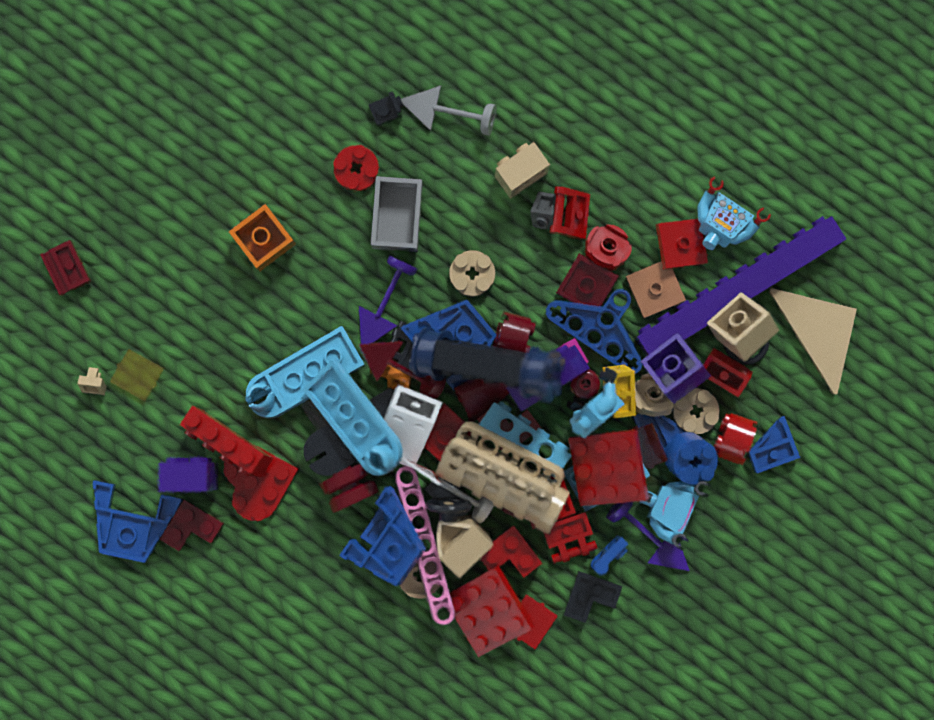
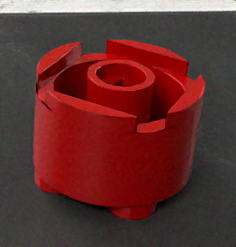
[713,413,758,466]

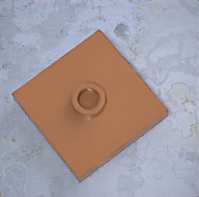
[625,261,686,319]

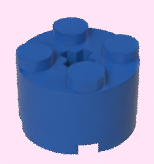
[664,432,718,485]

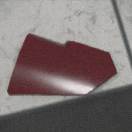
[454,378,510,422]

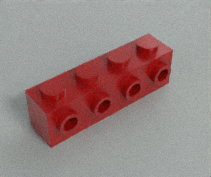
[180,405,273,478]

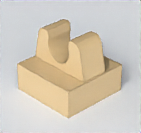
[78,367,106,395]

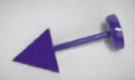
[359,255,418,344]
[606,502,690,571]

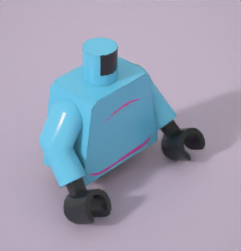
[566,367,624,438]
[639,481,711,551]

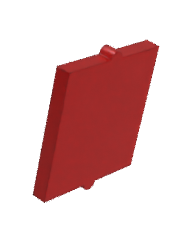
[517,594,558,649]

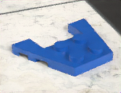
[400,300,497,392]
[93,480,183,563]
[339,486,426,586]

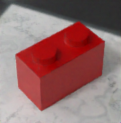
[703,348,753,397]

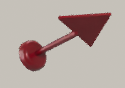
[358,342,446,399]

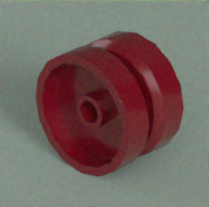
[320,464,379,513]

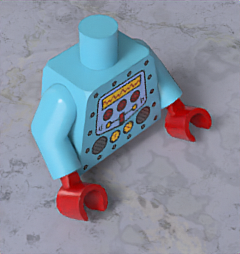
[697,177,771,250]

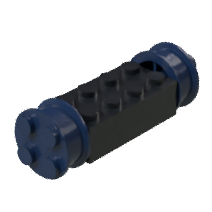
[409,327,565,402]

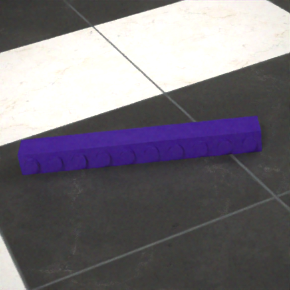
[635,216,846,357]

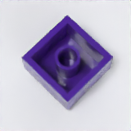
[641,333,711,404]

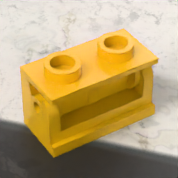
[602,365,636,419]

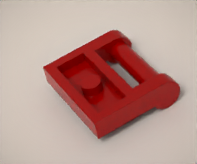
[550,186,590,239]

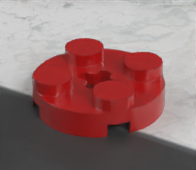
[334,145,379,191]
[585,224,632,271]

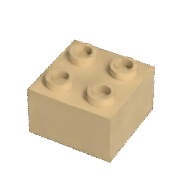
[495,142,550,199]

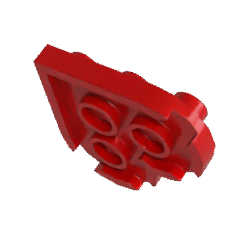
[223,445,299,521]

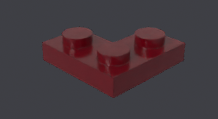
[160,499,224,551]

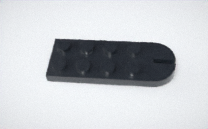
[303,388,394,476]

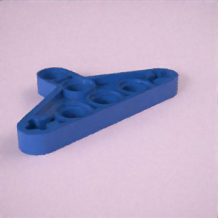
[546,289,642,373]

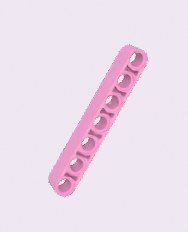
[395,466,454,625]

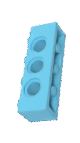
[479,401,571,478]

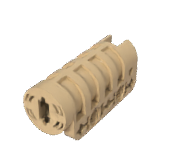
[435,421,570,534]

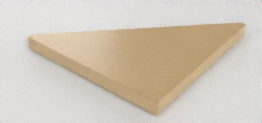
[769,288,857,395]

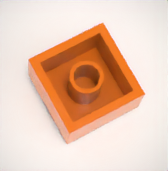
[229,204,296,271]

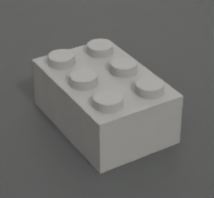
[371,176,423,252]

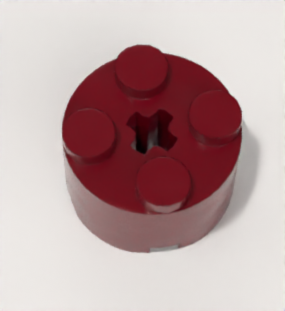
[493,311,536,353]

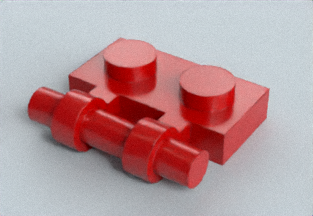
[543,512,598,564]

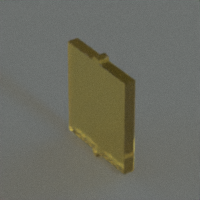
[110,349,164,401]

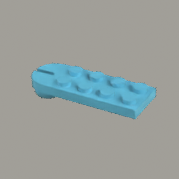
[246,326,365,419]
[303,359,403,475]

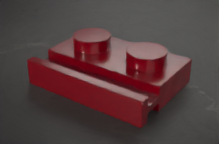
[40,240,92,296]

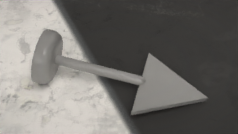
[401,86,496,136]

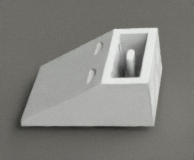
[384,385,442,469]

